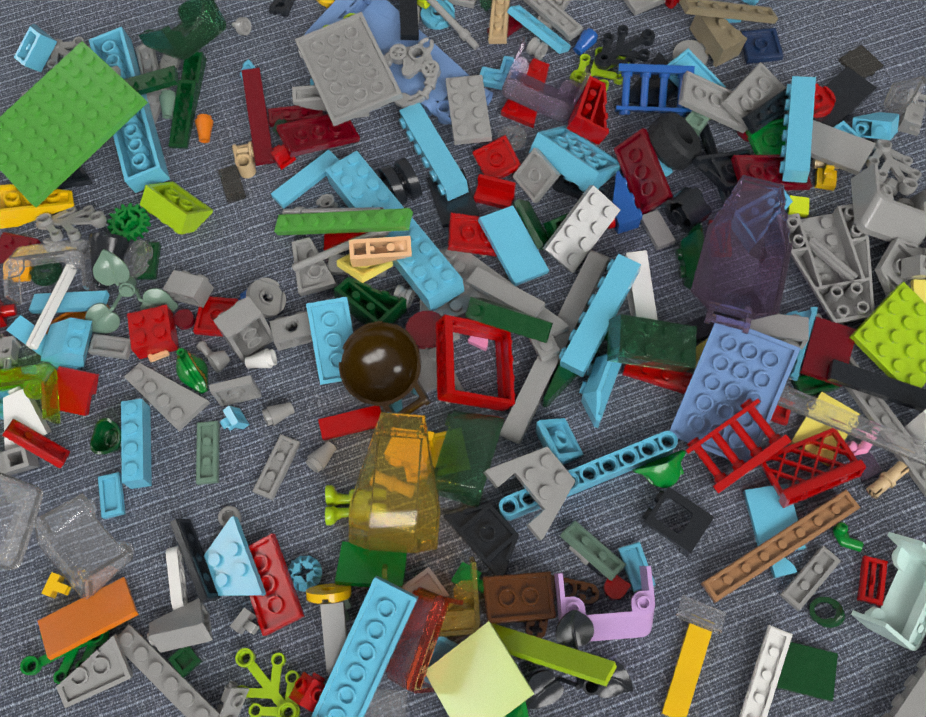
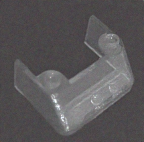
[3,238,97,305]

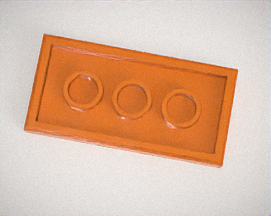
[38,577,139,660]

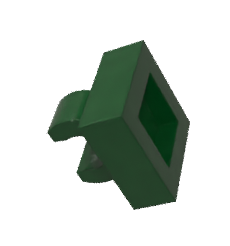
[168,646,203,677]

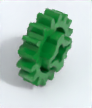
[107,203,151,242]

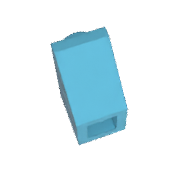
[852,112,899,140]

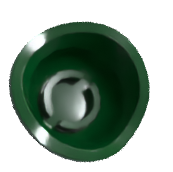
[90,418,121,455]

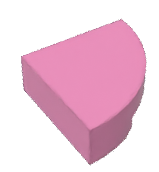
[468,336,488,351]

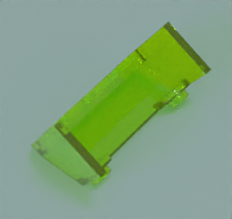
[0,363,60,424]

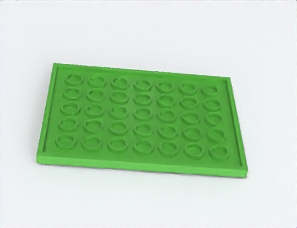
[0,41,148,207]

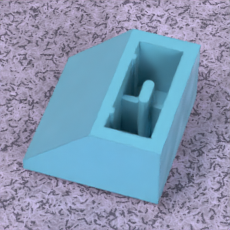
[14,24,57,72]

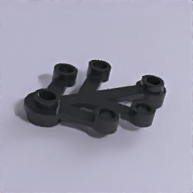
[594,25,655,70]

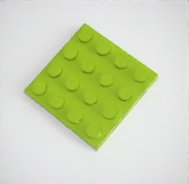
[849,282,926,388]

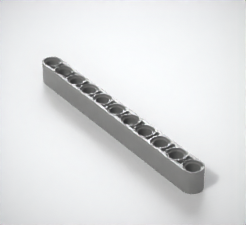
[500,250,610,444]

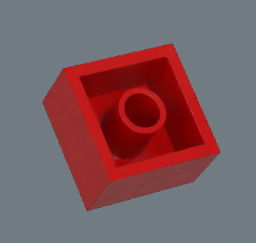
[127,304,179,359]

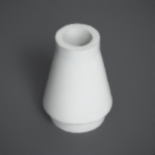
[245,348,277,369]

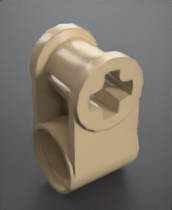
[232,141,256,178]

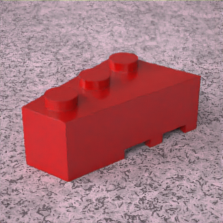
[566,75,609,145]

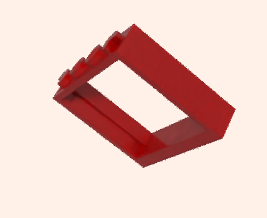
[435,314,516,411]

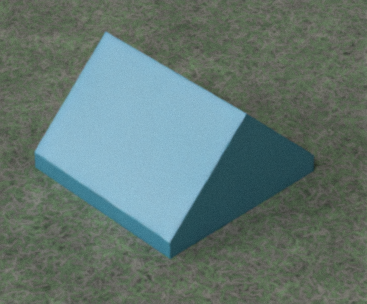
[536,418,584,465]

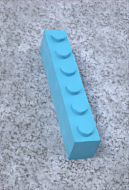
[779,76,816,183]
[398,103,469,201]
[559,254,641,377]

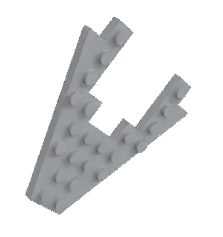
[418,247,569,405]

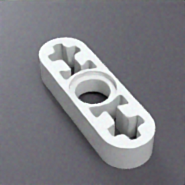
[166,546,188,610]

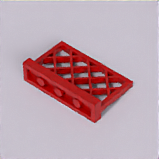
[759,427,866,508]

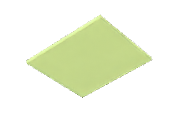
[424,621,534,717]

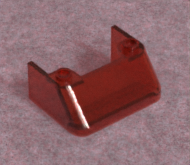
[386,587,464,694]

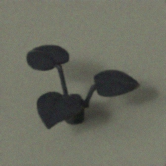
[525,609,633,709]

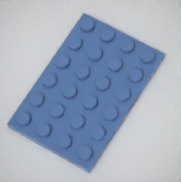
[669,316,801,462]

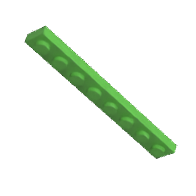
[274,208,413,235]

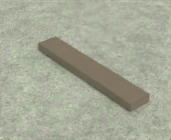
[679,0,778,24]

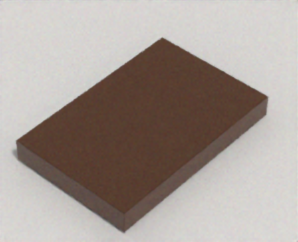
[482,571,556,624]

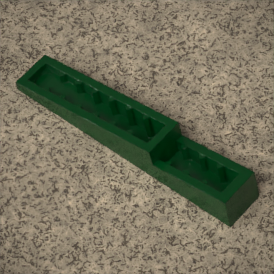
[169,51,207,149]

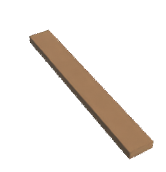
[701,490,861,603]

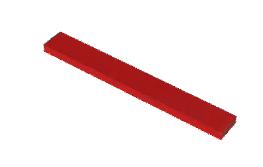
[622,354,792,426]

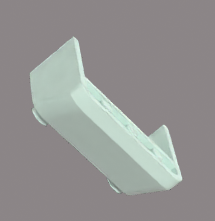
[851,532,926,651]

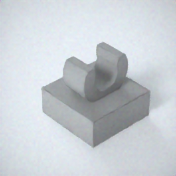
[230,607,260,635]

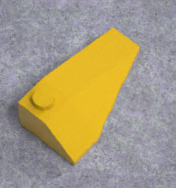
[0,184,74,229]

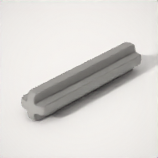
[808,237,858,281]

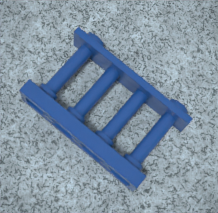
[615,63,695,117]

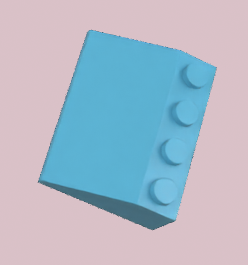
[529,125,621,192]

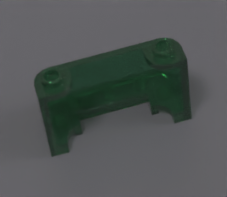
[138,0,226,60]
[426,410,504,507]

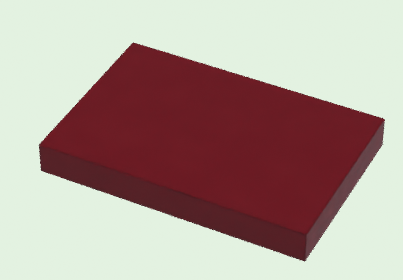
[800,317,857,387]

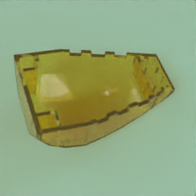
[349,412,441,553]

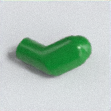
[833,522,863,552]

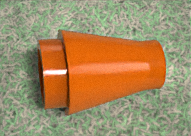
[195,114,214,143]

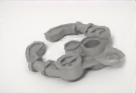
[384,37,441,108]

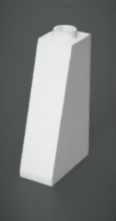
[625,250,658,337]

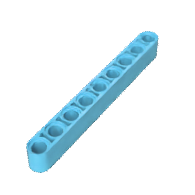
[499,431,678,520]

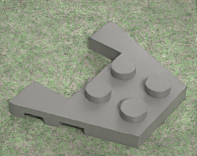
[483,447,575,541]

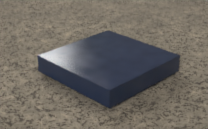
[740,28,784,64]

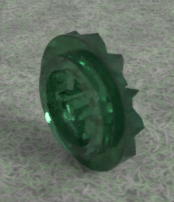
[29,257,62,286]

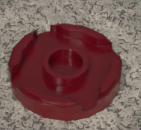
[405,311,442,349]

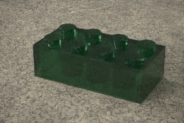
[607,314,697,372]

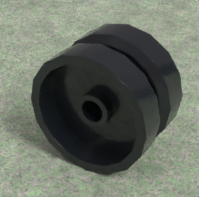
[379,157,422,205]

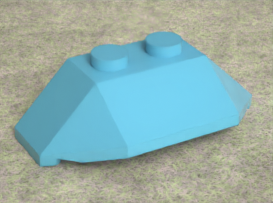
[579,347,627,428]

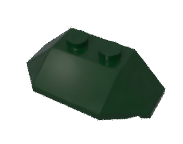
[676,222,714,302]

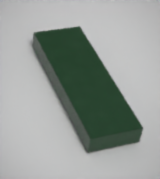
[514,199,549,251]

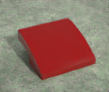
[46,366,99,416]

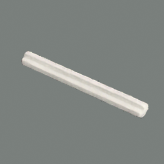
[26,264,77,350]

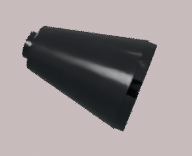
[88,232,130,289]

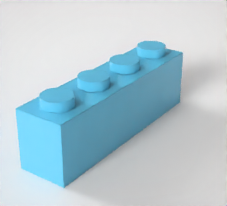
[121,399,152,489]

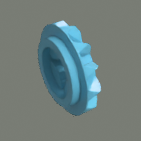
[288,555,322,592]

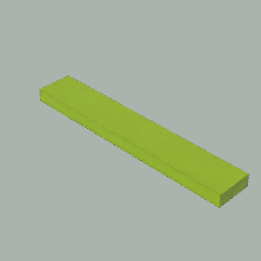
[492,624,617,686]

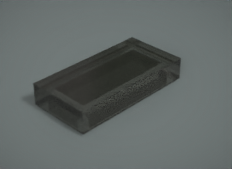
[218,165,246,204]

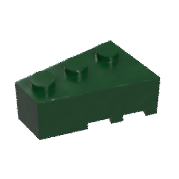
[334,277,407,325]

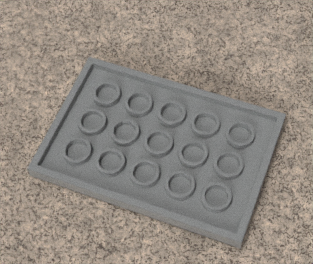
[295,12,403,126]

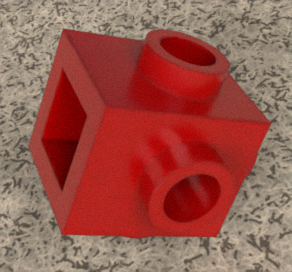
[289,672,326,712]

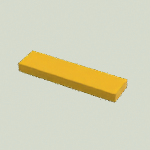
[661,623,712,717]

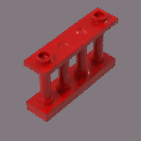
[686,398,792,493]

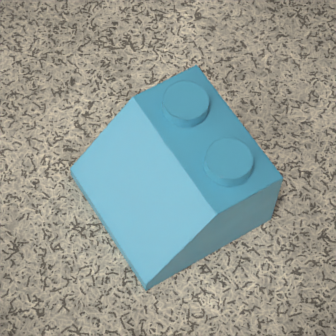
[41,318,92,367]

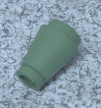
[159,90,176,119]

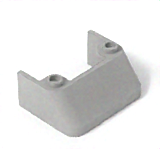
[851,163,926,246]

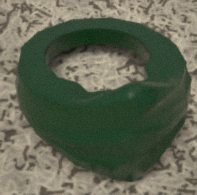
[809,597,845,628]

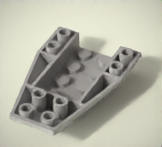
[778,204,874,324]

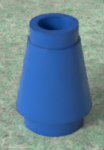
[573,28,598,56]

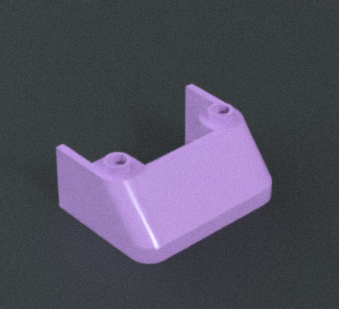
[554,566,655,641]

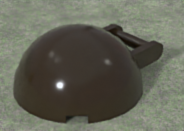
[339,321,431,425]

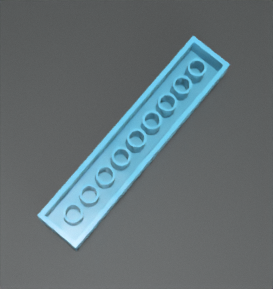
[89,26,170,193]
[325,151,465,311]

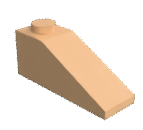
[349,236,412,267]

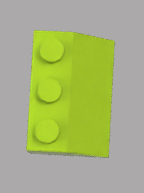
[140,181,213,235]

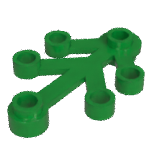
[20,630,109,684]

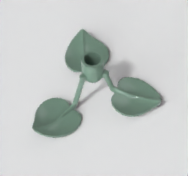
[85,249,178,334]

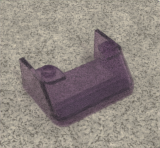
[502,36,591,122]

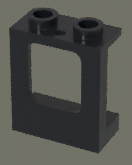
[642,486,714,557]

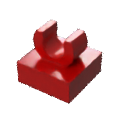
[271,144,296,170]

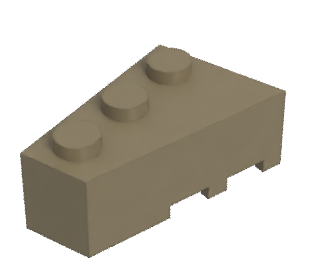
[689,15,747,67]

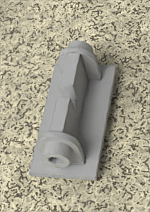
[217,681,249,717]

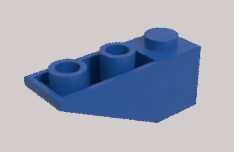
[612,171,642,234]

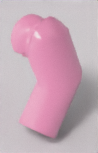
[846,434,876,456]

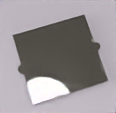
[839,45,884,79]

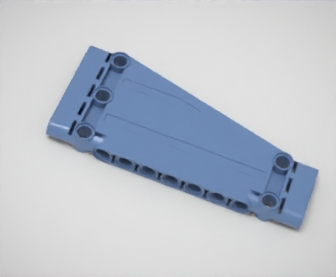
[305,0,493,125]

